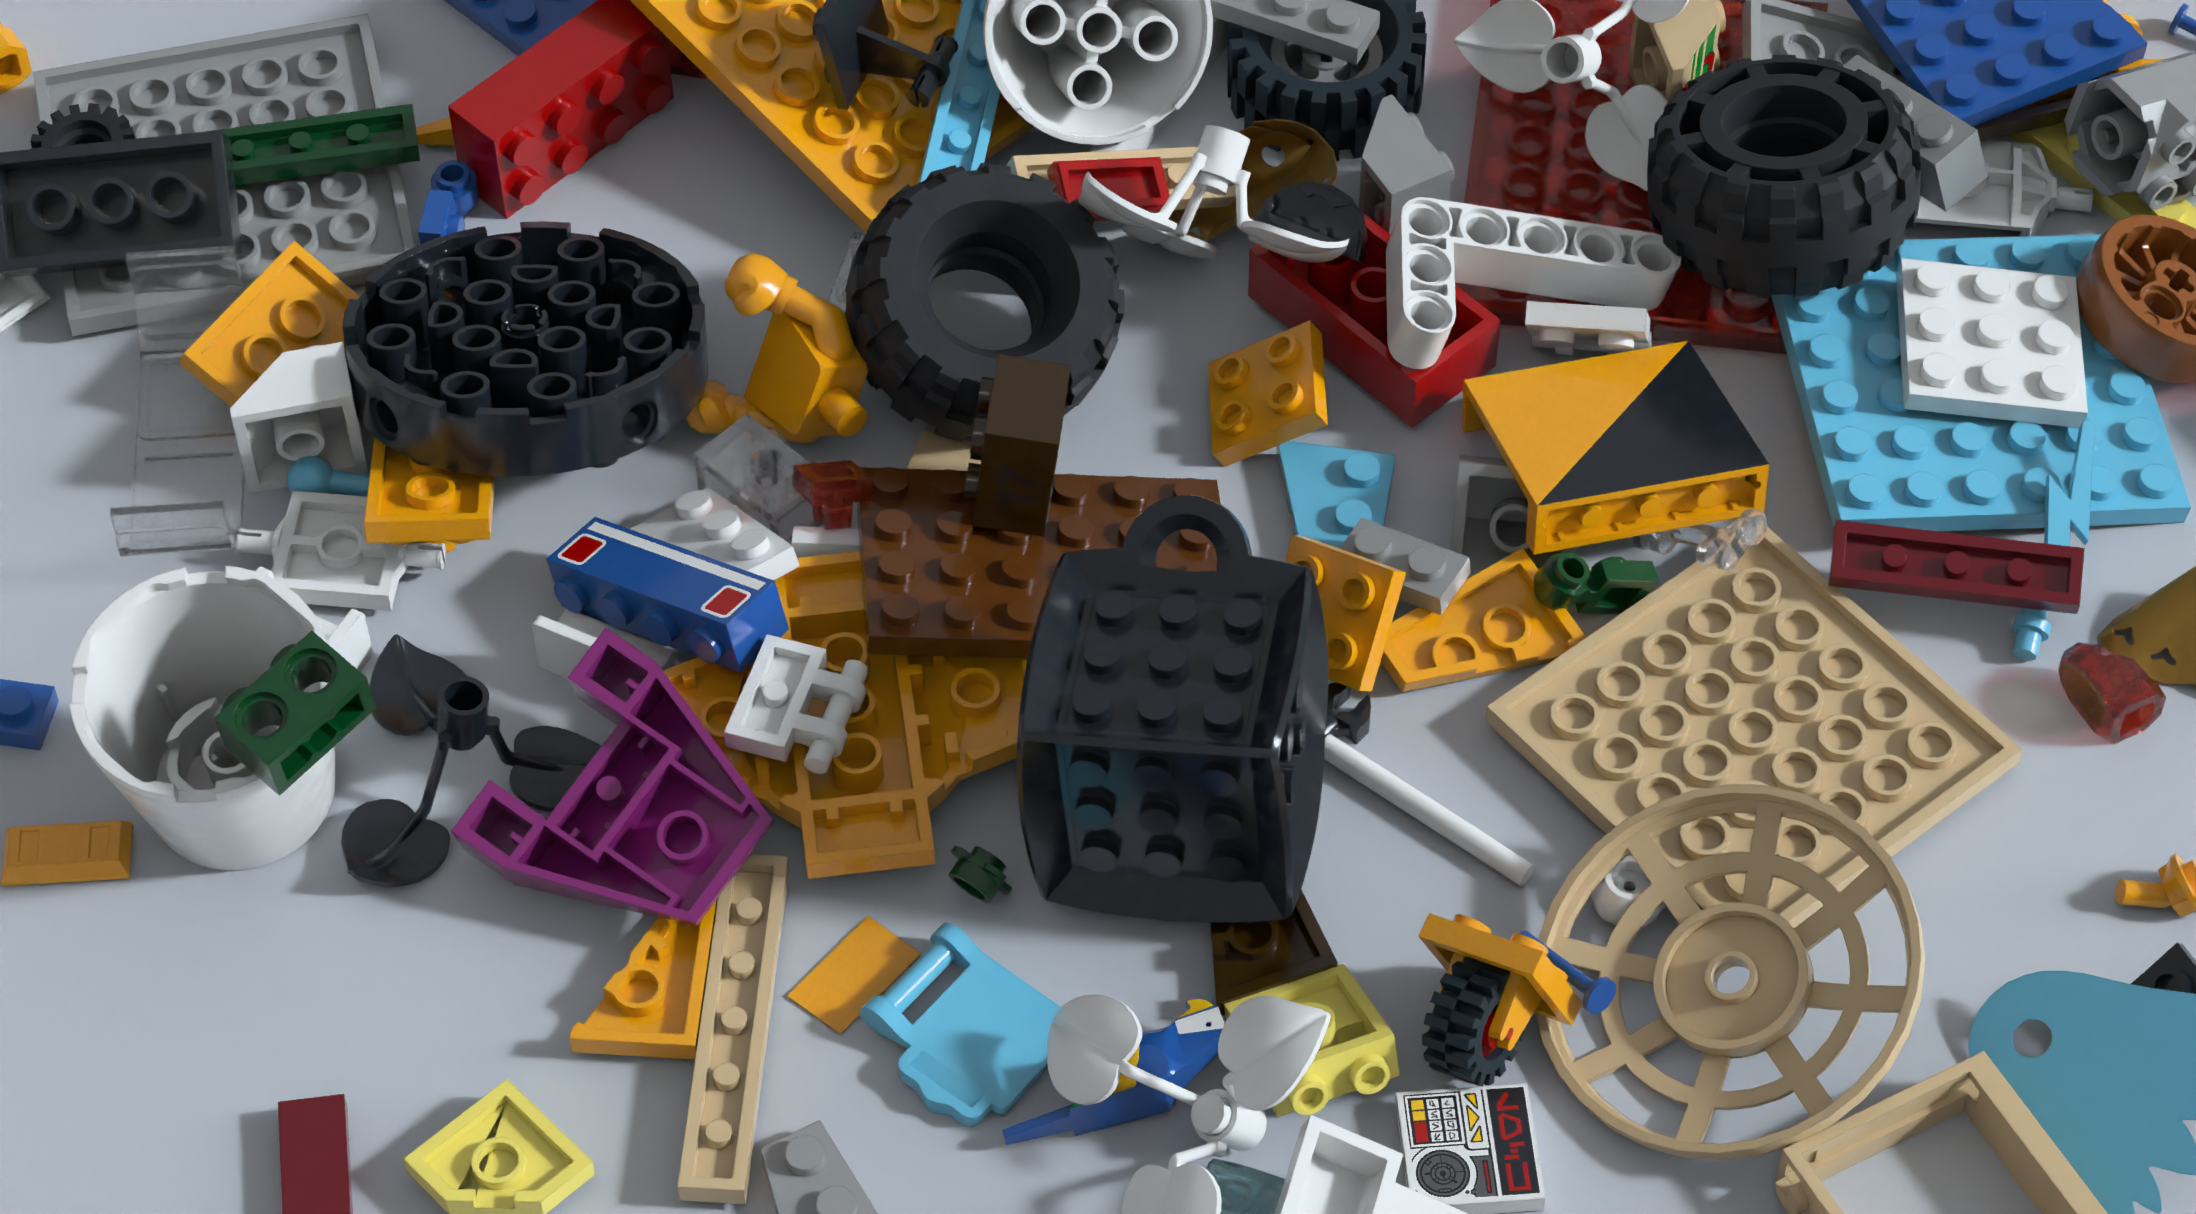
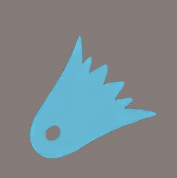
[1968,971,2196,1214]

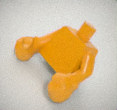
[686,252,869,443]

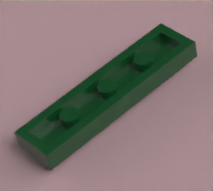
[205,104,420,186]

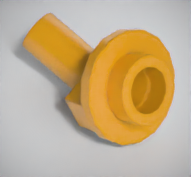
[2115,853,2196,917]

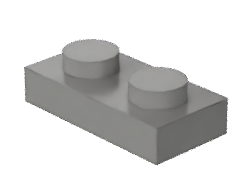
[1339,518,1471,615]

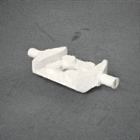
[1915,140,2093,237]

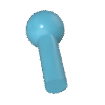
[287,456,370,497]

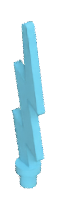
[2012,420,2094,661]

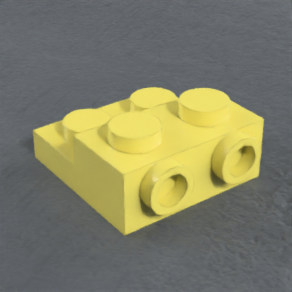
[1224,964,1400,1117]

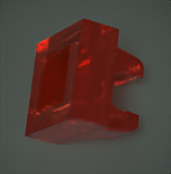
[793,460,871,530]

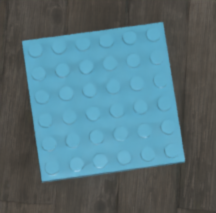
[1771,234,2191,532]

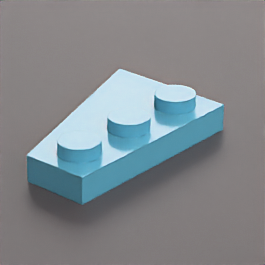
[1276,441,1396,548]

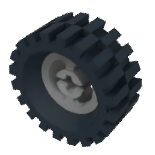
[1227,0,1427,161]

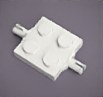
[236,491,446,611]

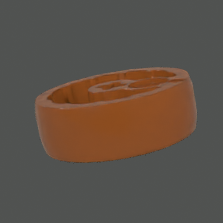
[2076,215,2196,383]

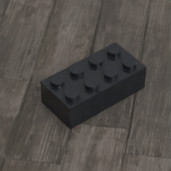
[0,130,243,277]

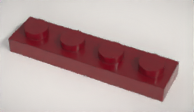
[1828,520,2085,614]

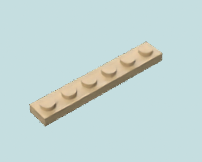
[677,854,790,1204]

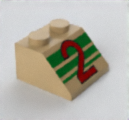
[1628,0,1726,101]

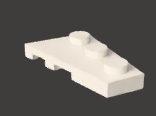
[630,487,800,580]

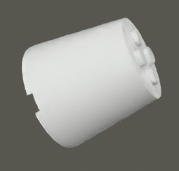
[69,566,335,871]

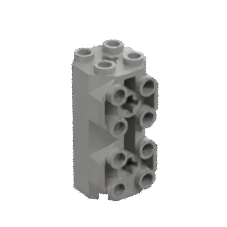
[2064,51,2196,210]

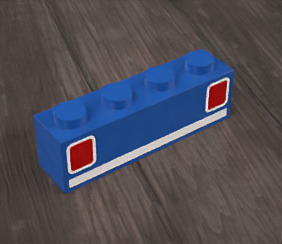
[546,517,789,673]

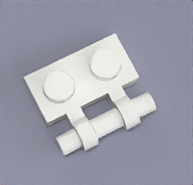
[1525,301,1652,355]
[724,634,869,774]

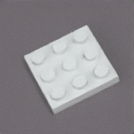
[1896,258,2088,428]

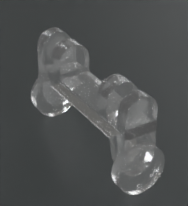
[1633,508,1767,571]

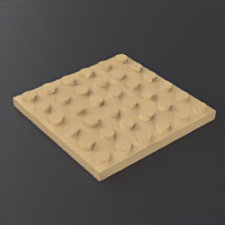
[1485,519,2022,928]

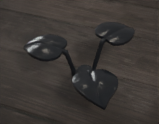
[341,634,601,887]

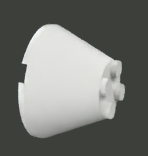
[983,0,1213,145]

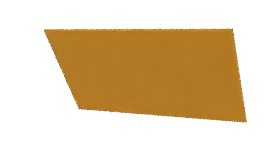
[787,916,921,1034]

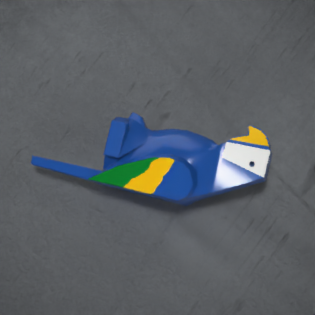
[1002,998,1225,1145]

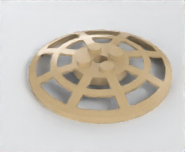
[1535,784,1925,1160]

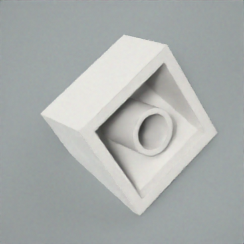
[230,342,368,494]

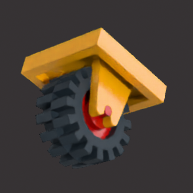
[1418,913,1582,1087]

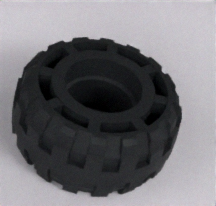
[1647,55,1921,298]
[845,163,1124,442]

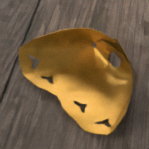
[1168,119,1338,242]
[2097,566,2196,687]

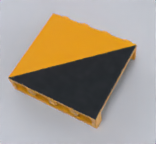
[1461,341,1769,555]

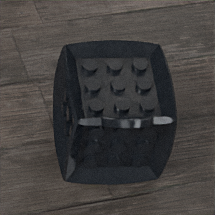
[1017,495,1328,922]

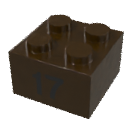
[963,354,1071,537]

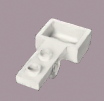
[1275,1115,1468,1214]

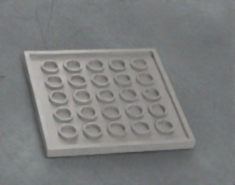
[33,13,415,336]

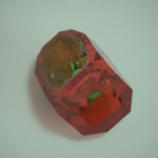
[2058,642,2166,744]

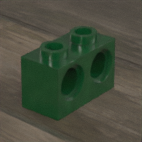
[214,630,376,796]

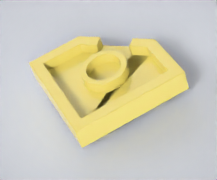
[404,1079,595,1214]

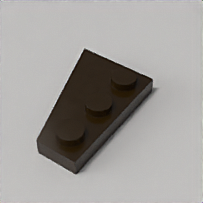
[1210,889,1338,1016]

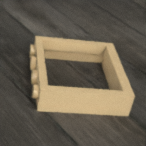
[1775,1051,2108,1214]

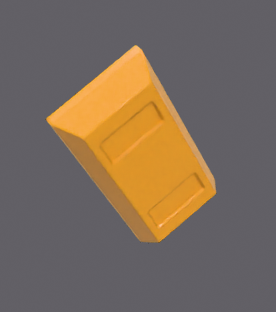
[1,821,133,886]

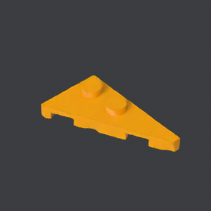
[569,898,718,1060]

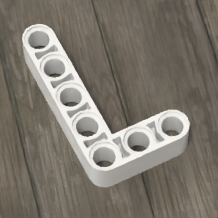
[1386,197,1682,369]

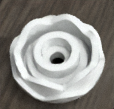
[1590,854,1667,927]

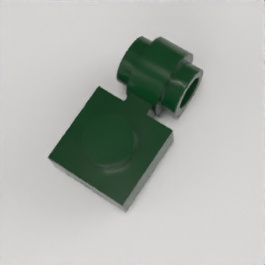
[1534,552,1659,614]

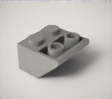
[1359,94,1455,234]

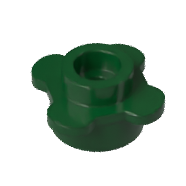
[948,845,1012,903]

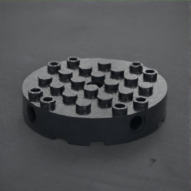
[342,221,708,477]

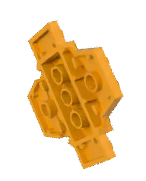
[663,551,1027,879]

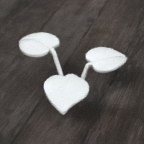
[1454,0,1689,191]
[1078,125,1349,263]
[1047,995,1331,1214]

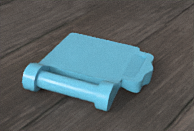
[859,922,1061,1127]

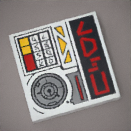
[1395,1083,1546,1214]

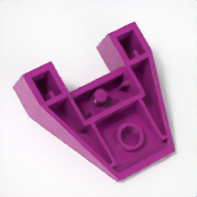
[451,627,774,926]

